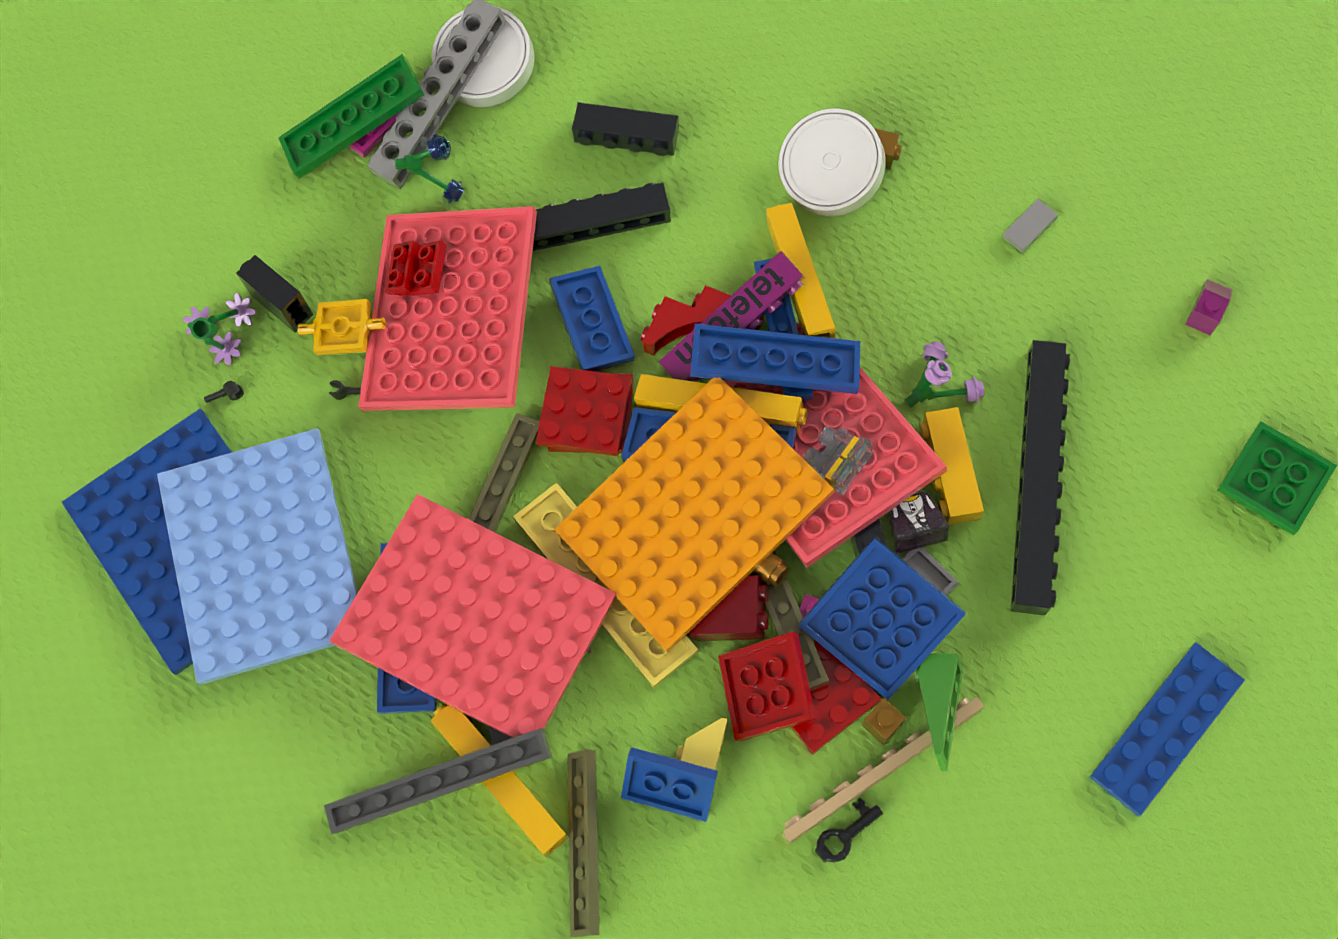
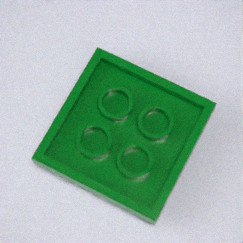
[1217,421,1337,536]

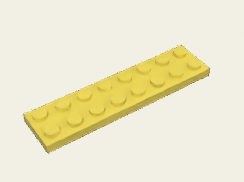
[513,483,698,688]

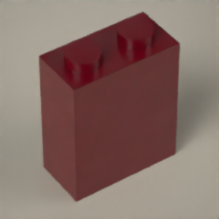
[689,575,769,641]

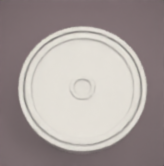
[432,6,534,107]
[779,109,886,216]

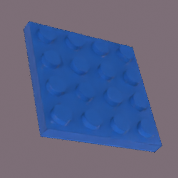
[798,537,966,700]

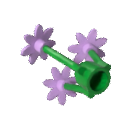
[183,293,257,366]

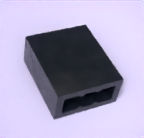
[236,255,314,333]

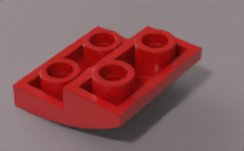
[385,240,447,296]

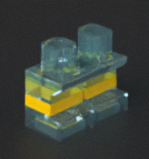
[803,426,873,495]

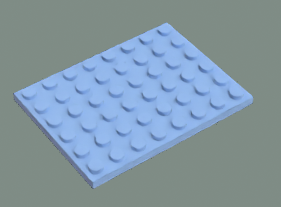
[157,428,357,685]

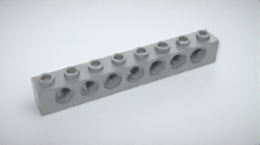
[367,0,507,189]

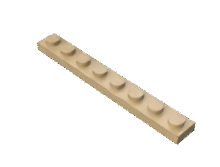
[782,697,984,845]

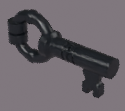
[815,797,883,863]

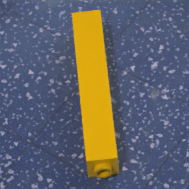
[766,203,835,338]
[634,374,807,435]
[430,703,569,857]

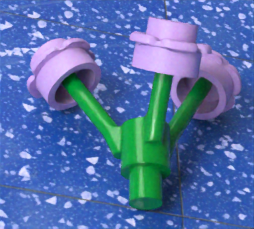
[905,341,984,408]

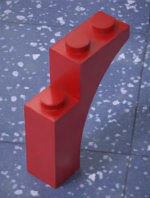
[641,285,764,356]

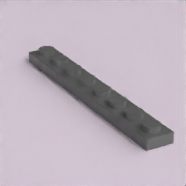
[324,728,552,834]

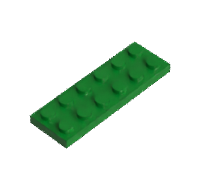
[278,54,424,179]

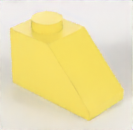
[675,718,728,770]

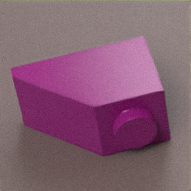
[1185,279,1232,336]

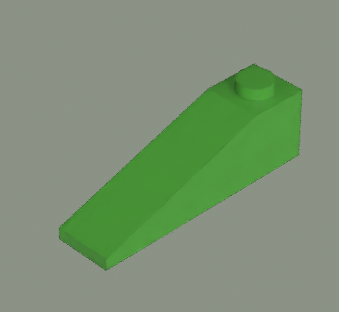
[916,654,963,771]

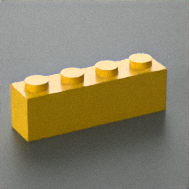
[919,407,984,525]

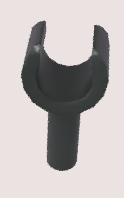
[329,380,361,400]
[204,381,244,403]

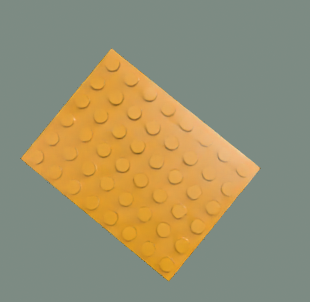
[554,378,835,652]

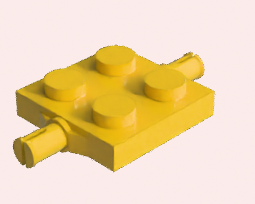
[298,299,386,355]

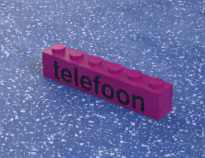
[658,251,805,382]

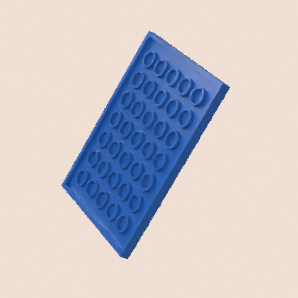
[62,408,232,675]

